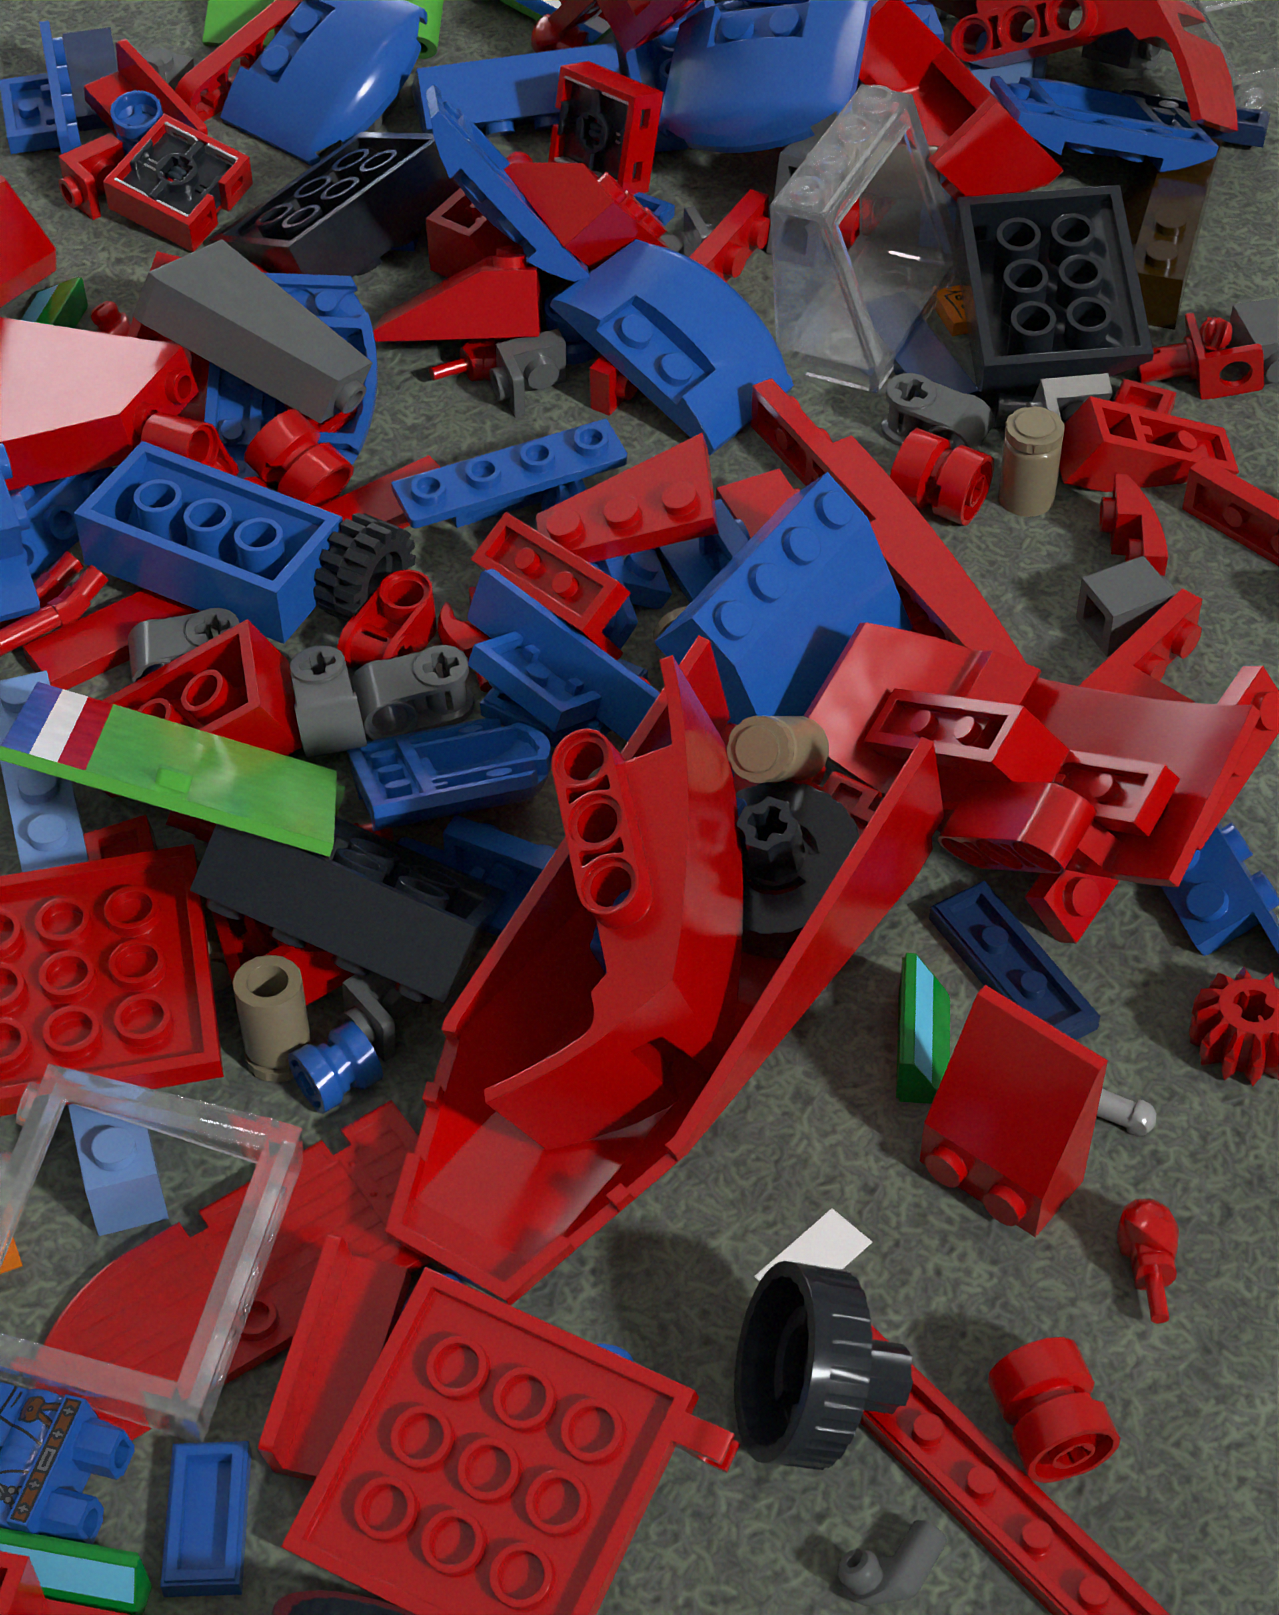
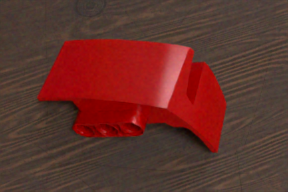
[925,0,1238,133]
[804,622,1262,887]
[483,655,743,1150]

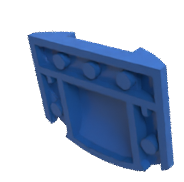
[220,0,428,166]
[658,0,872,153]
[989,76,1219,172]
[426,84,590,282]
[550,239,794,456]
[204,273,378,488]
[346,717,552,832]

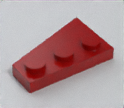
[536,433,719,563]

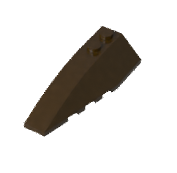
[1122,137,1223,330]

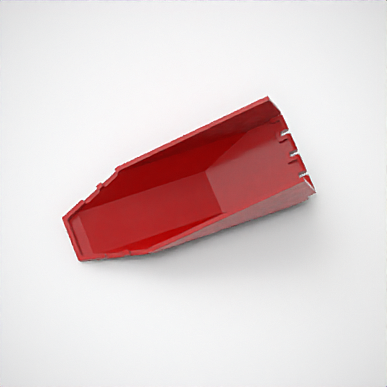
[385,635,944,1306]

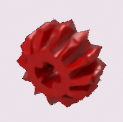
[1189,967,1279,1086]

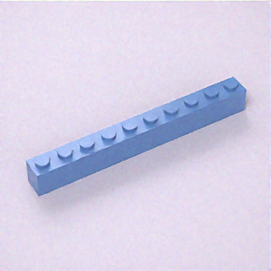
[0,670,169,1236]

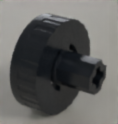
[736,781,860,958]
[734,1261,913,1470]

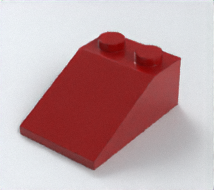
[373,246,544,342]
[101,619,302,798]
[919,985,1108,1237]

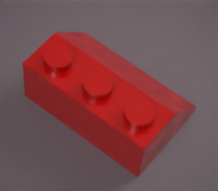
[504,162,669,270]

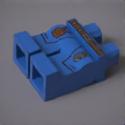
[0,1382,135,1545]

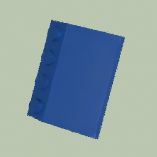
[654,472,912,725]

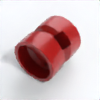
[244,409,354,507]
[890,428,995,526]
[988,1337,1121,1483]

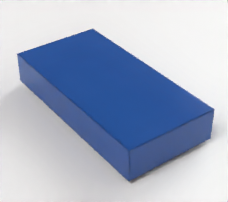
[160,1441,251,1597]

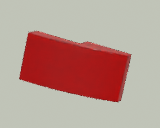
[1099,474,1168,576]

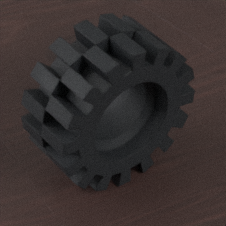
[314,513,416,622]

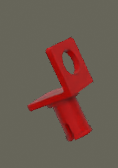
[1136,312,1264,400]

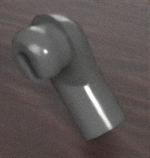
[837,1520,947,1607]

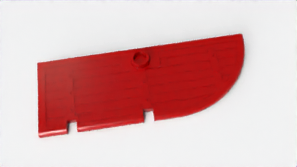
[29,1100,431,1441]

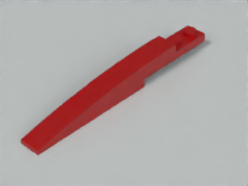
[751,378,1027,664]

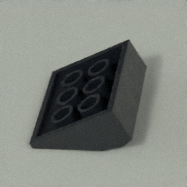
[210,132,461,278]
[954,185,1154,408]
[190,816,507,1004]

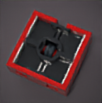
[548,61,663,196]
[103,114,253,252]

